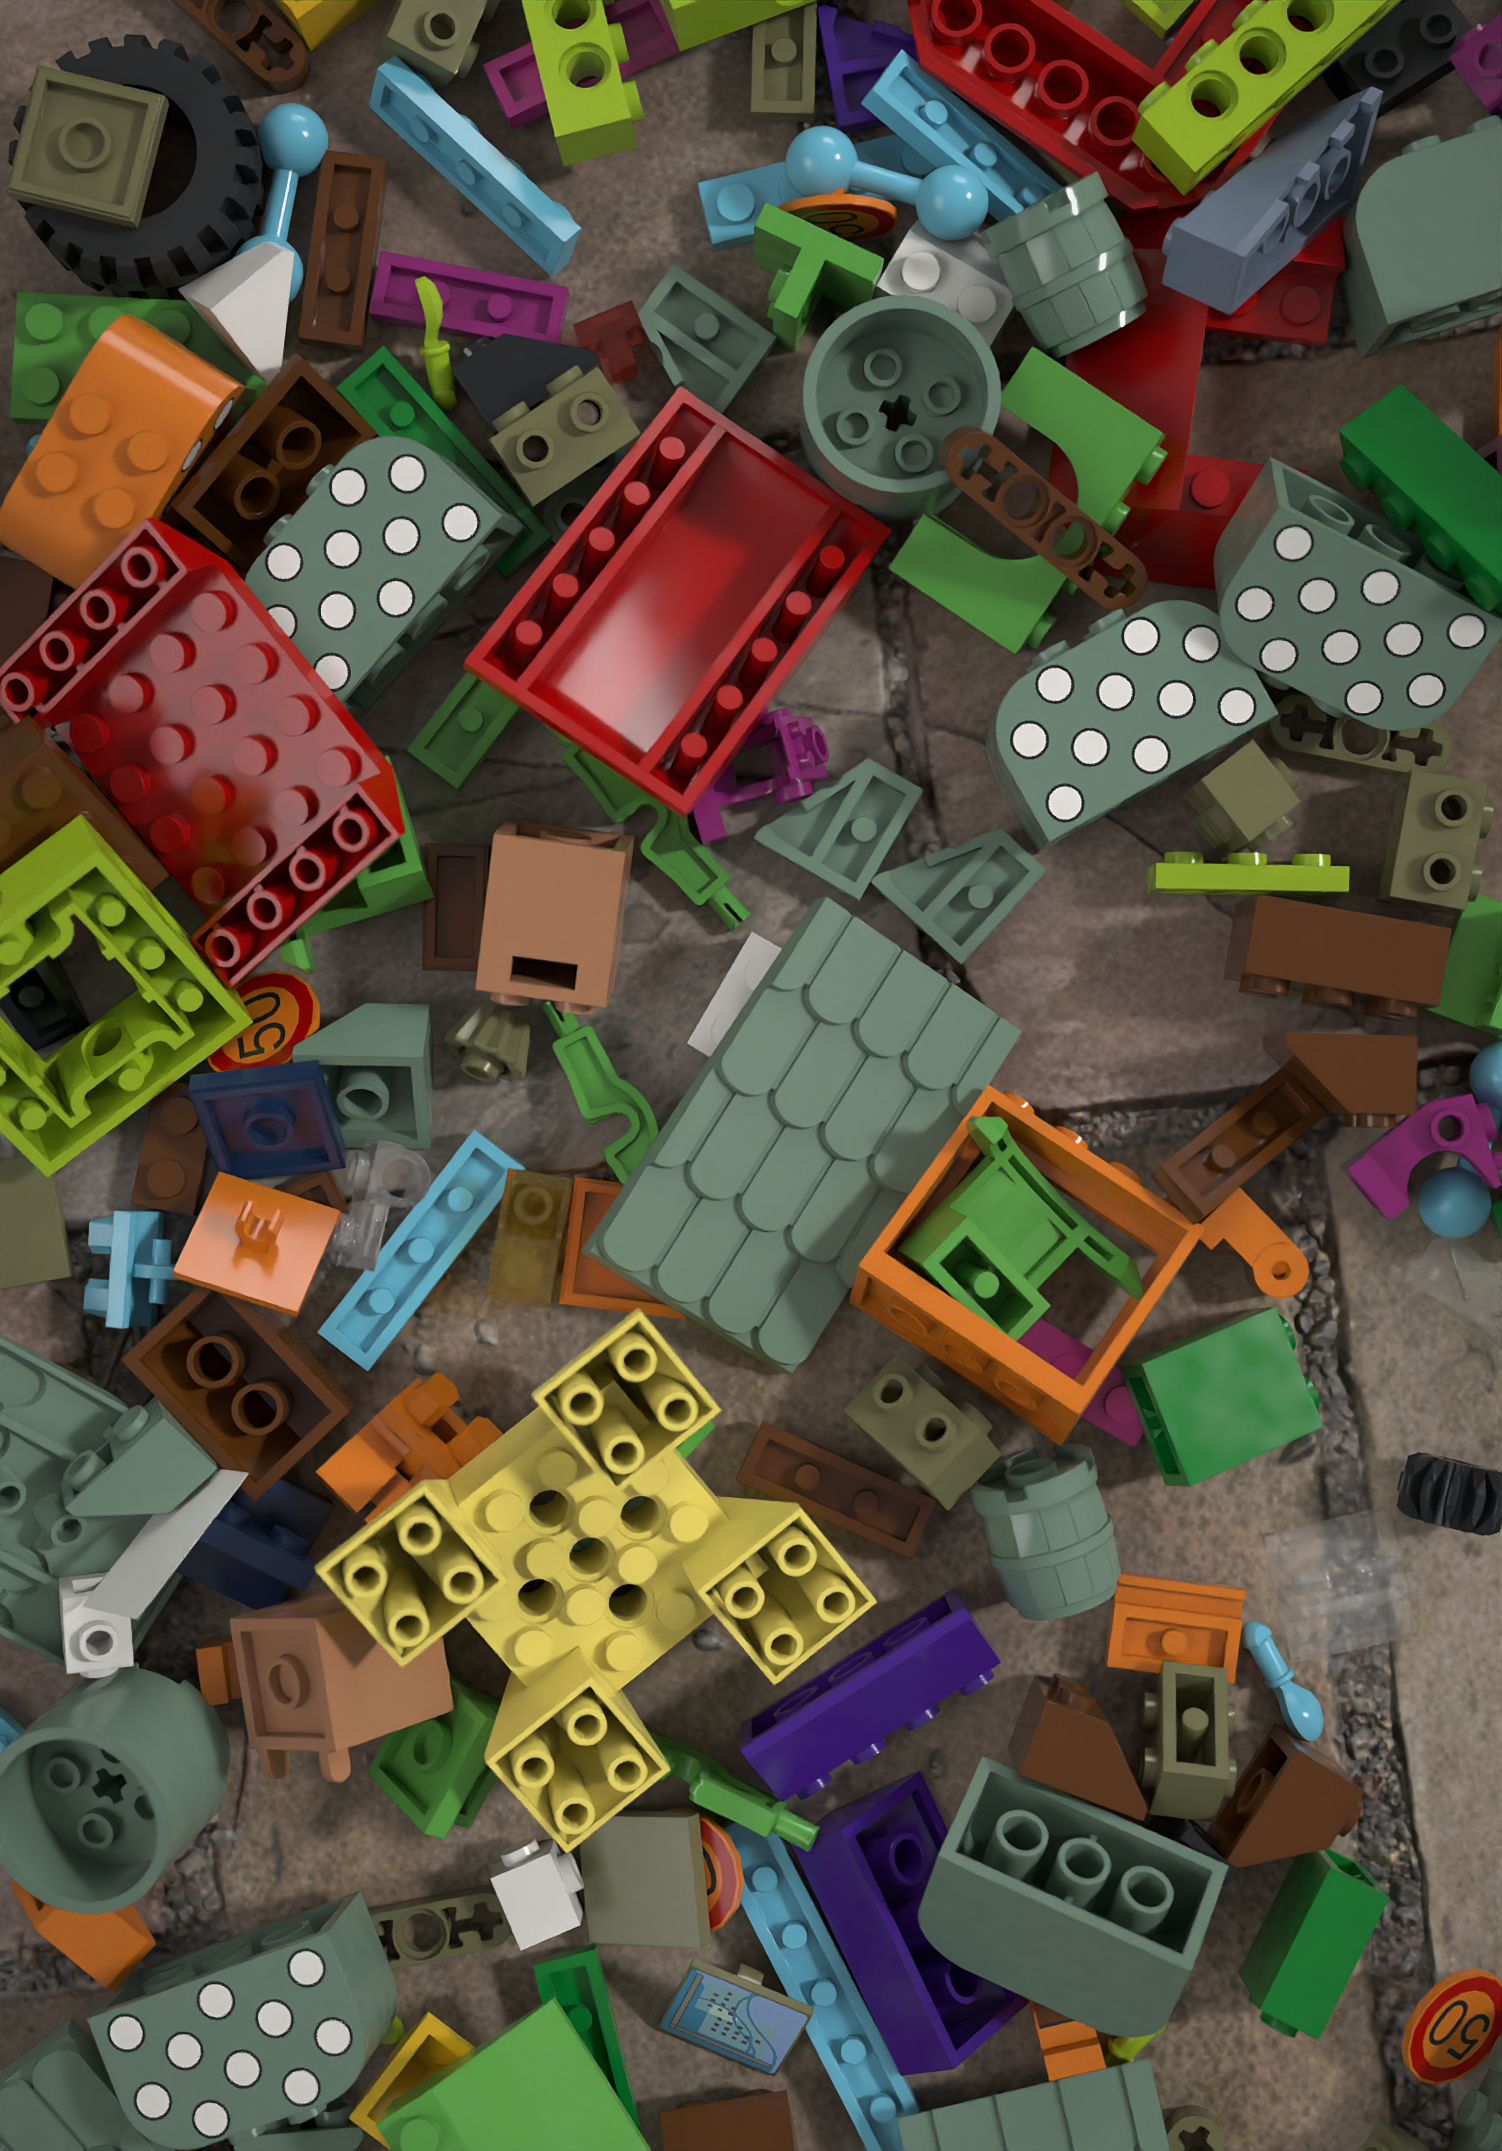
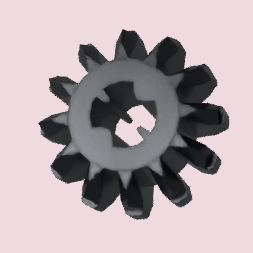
[1397,1452,1502,1536]

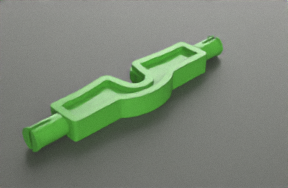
[540,721,752,932]
[541,1000,659,1187]
[647,1729,820,1852]

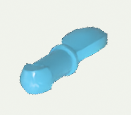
[1241,1621,1324,1742]

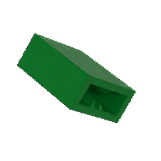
[1119,1307,1323,1487]
[1238,1848,1390,2040]

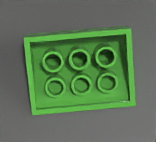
[376,1996,652,2151]

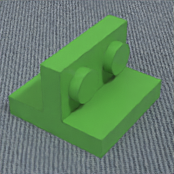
[754,202,884,352]
[1421,893,1502,1041]
[367,1668,502,1840]

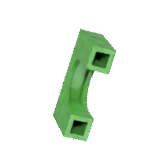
[888,346,1168,654]

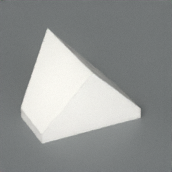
[178,241,294,383]

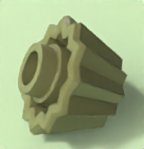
[444,1002,530,1083]

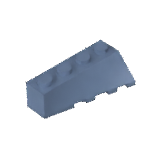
[1161,86,1383,315]

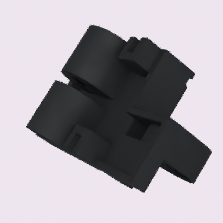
[1295,0,1473,119]

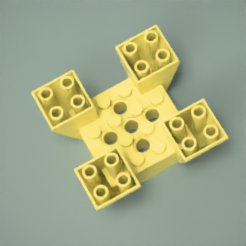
[315,1308,877,1853]

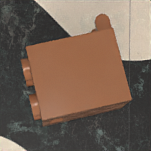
[475,818,635,1015]
[229,1588,454,1782]

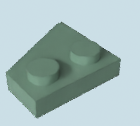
[636,264,777,416]
[753,758,923,902]
[870,828,1047,966]

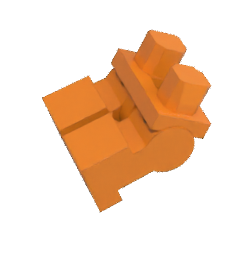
[314,1372,503,1526]

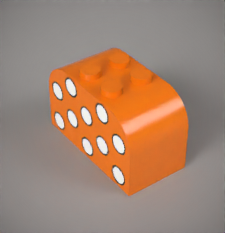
[0,314,257,590]

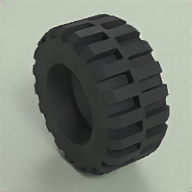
[8,34,268,300]

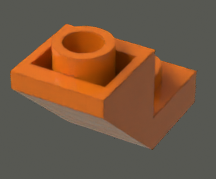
[10,1880,156,1990]

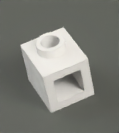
[58,1572,134,1678]
[490,1837,584,1951]

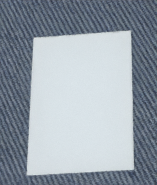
[82,1469,249,1619]

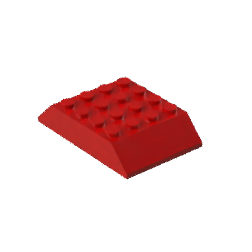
[462,386,892,818]

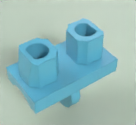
[83,1211,181,1328]

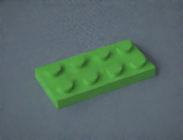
[10,291,270,425]

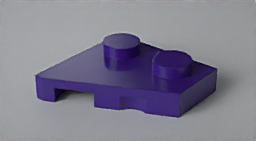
[817,6,963,134]

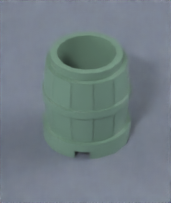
[980,171,1148,359]
[968,1443,1121,1621]

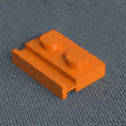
[1104,1571,1246,1684]

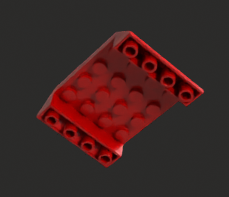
[0,517,406,989]

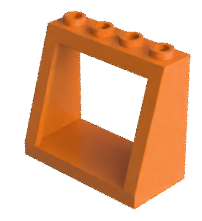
[849,1085,1206,1446]

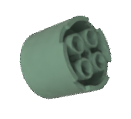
[800,295,1001,525]
[0,1662,233,1914]

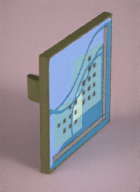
[657,1958,814,2077]

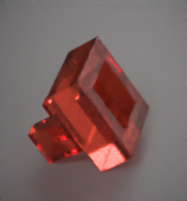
[573,300,644,385]

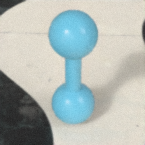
[233,103,329,303]
[785,126,989,241]
[1418,1041,1502,1239]

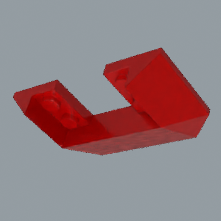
[907,0,1314,214]
[1048,202,1345,591]

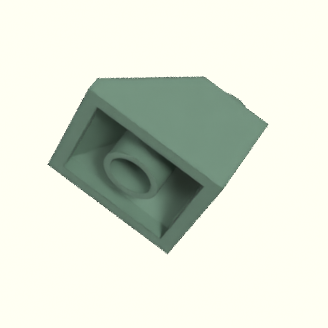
[292,1003,434,1149]

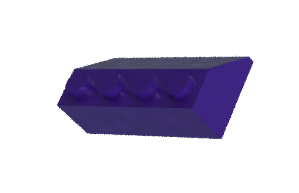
[740,1587,1001,1802]
[791,1771,1029,2076]

